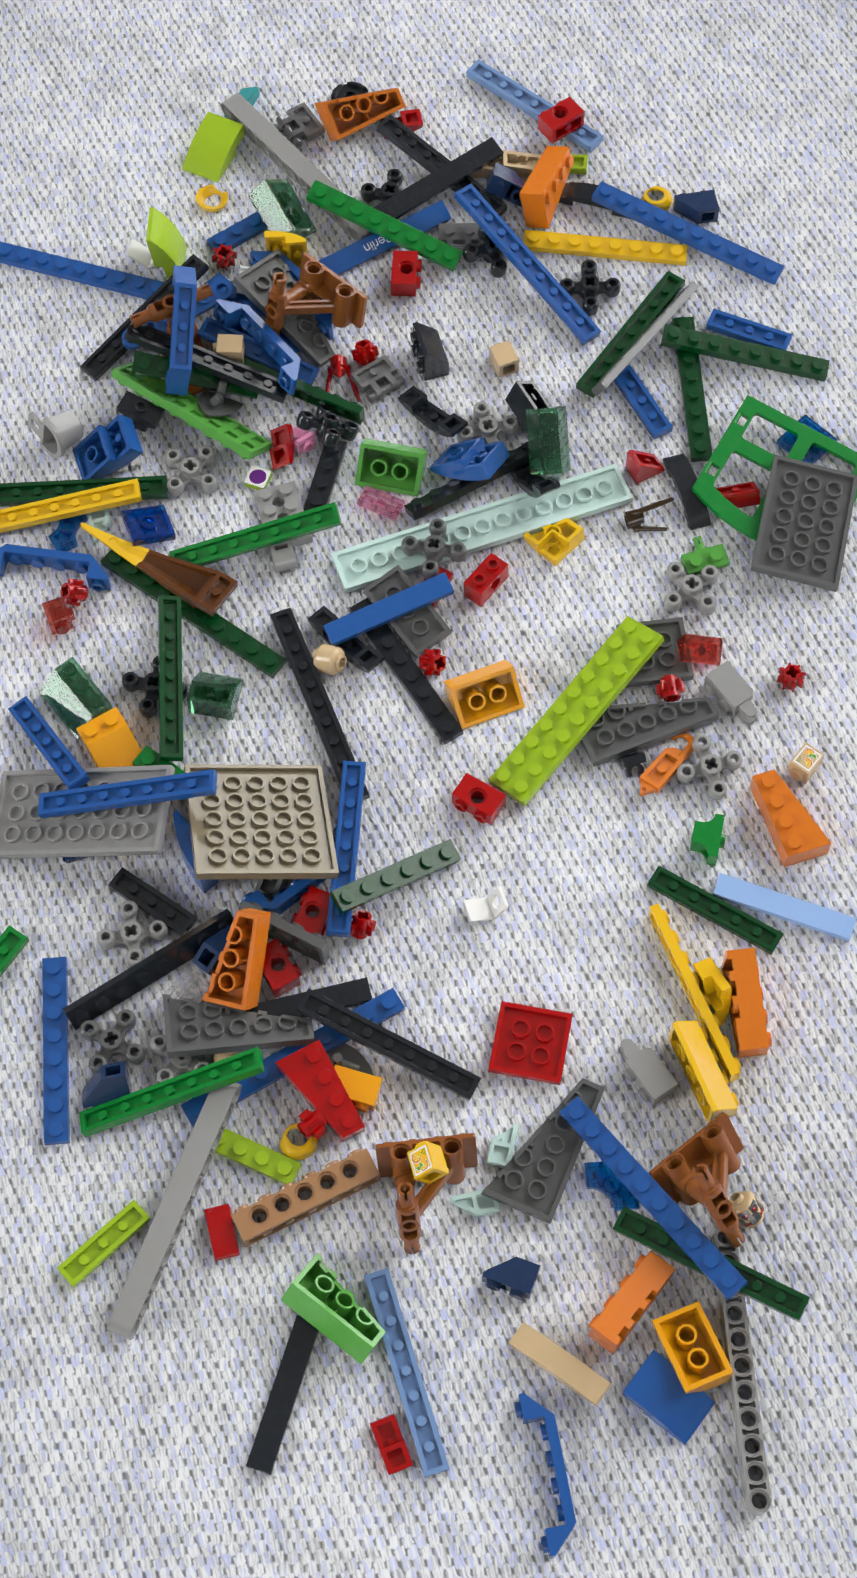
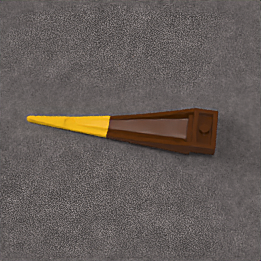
[80,523,238,617]

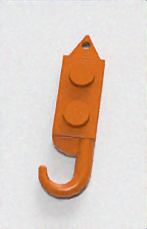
[639,732,694,797]

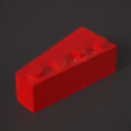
[275,1040,365,1142]

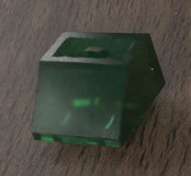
[186,672,244,720]

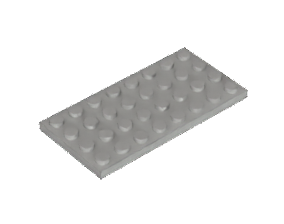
[0,765,175,859]

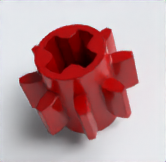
[211,244,237,271]
[352,340,379,366]
[60,578,88,606]
[419,649,446,676]
[777,663,806,692]
[656,674,685,702]
[351,910,376,939]
[297,1109,328,1140]

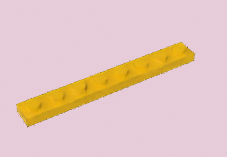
[523,229,688,266]
[0,479,142,533]
[648,903,742,1083]

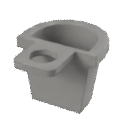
[28,410,84,459]

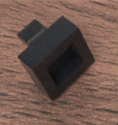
[618,751,647,777]

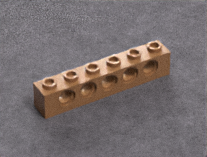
[231,1148,381,1247]

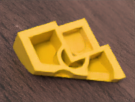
[523,518,585,566]
[693,957,732,1025]

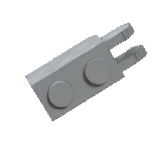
[704,661,758,725]
[619,1038,678,1106]

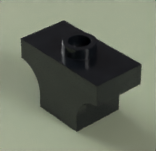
[117,391,165,432]

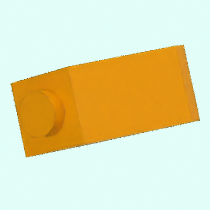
[334,1064,383,1113]

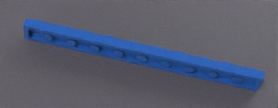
[591,181,785,285]
[454,184,601,345]
[0,241,164,300]
[181,988,405,1128]
[559,1096,748,1301]

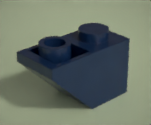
[485,163,525,207]
[673,190,719,224]
[191,925,231,975]
[82,1061,132,1108]
[482,1257,541,1300]

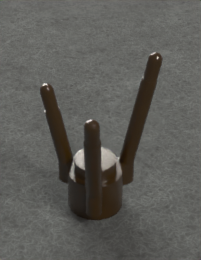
[624,497,674,533]

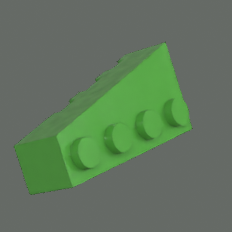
[281,1253,385,1364]

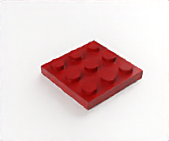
[488,1001,573,1085]

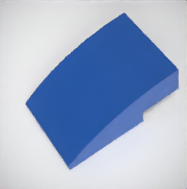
[72,414,143,479]
[429,437,510,481]
[173,810,219,893]
[622,1350,715,1445]

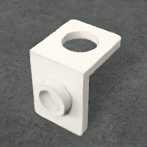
[126,239,154,269]
[463,887,508,922]

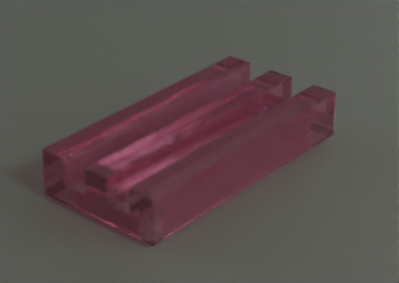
[357,486,405,521]

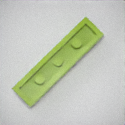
[215,1128,302,1184]
[57,1200,151,1288]

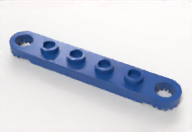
[122,279,232,350]

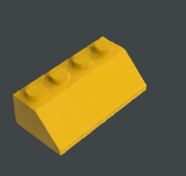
[669,1021,739,1124]

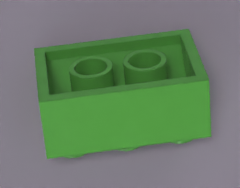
[355,438,428,497]

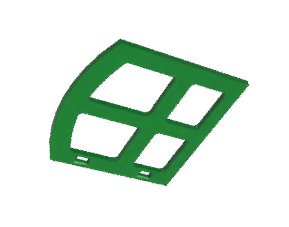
[692,395,857,541]

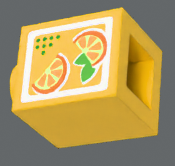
[407,1141,449,1185]

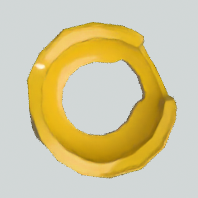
[195,184,228,212]
[641,186,673,211]
[279,1123,318,1160]

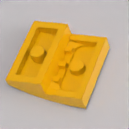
[264,231,308,268]

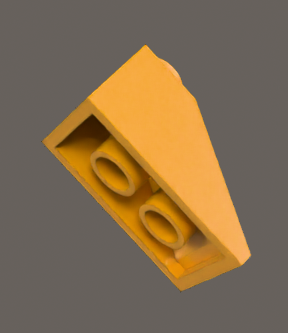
[76,707,142,768]

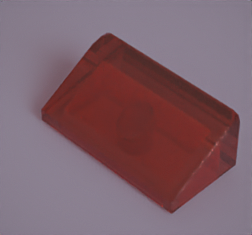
[677,634,723,665]

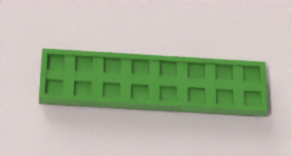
[111,362,272,460]

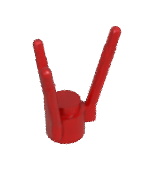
[325,354,361,402]

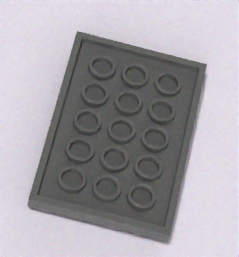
[750,454,857,592]

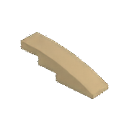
[470,150,541,178]
[508,1322,611,1406]

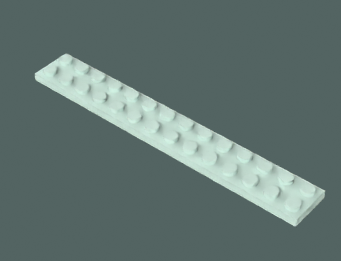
[331,463,633,593]

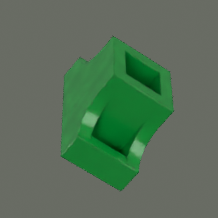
[690,814,726,866]

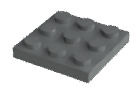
[616,617,694,688]

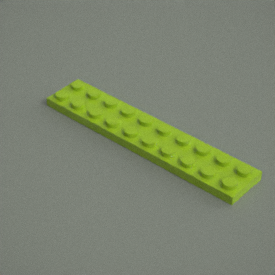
[488,616,664,806]

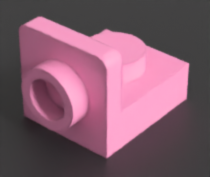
[293,426,316,455]

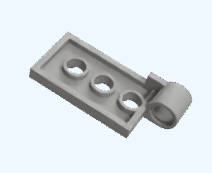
[253,481,313,573]

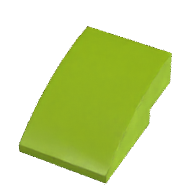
[182,112,245,183]
[146,207,187,279]

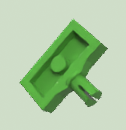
[680,536,730,575]

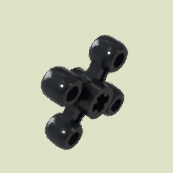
[361,169,403,202]
[463,226,507,278]
[559,259,621,316]
[296,404,359,448]
[122,656,188,718]

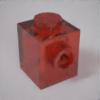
[42,596,75,635]

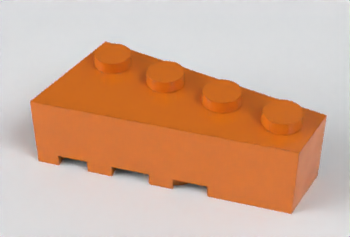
[314,88,406,141]
[519,146,574,229]
[750,769,831,867]
[202,908,271,1011]
[721,947,772,1058]
[588,1250,675,1355]

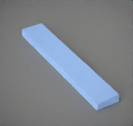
[713,873,857,942]

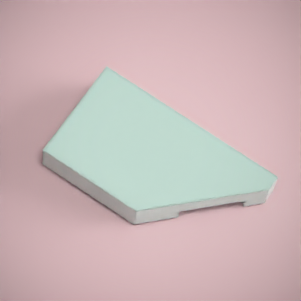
[87,509,111,543]
[485,1124,519,1169]
[449,1189,500,1218]

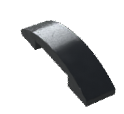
[559,182,630,219]
[397,386,468,437]
[663,454,711,531]
[510,462,561,498]
[308,606,385,673]

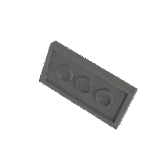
[363,565,452,658]
[238,900,330,965]

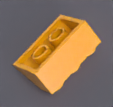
[443,660,525,729]
[652,1301,733,1393]

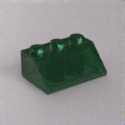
[249,179,317,238]
[526,405,571,475]
[39,657,113,740]

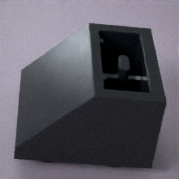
[410,322,449,381]
[505,380,559,430]

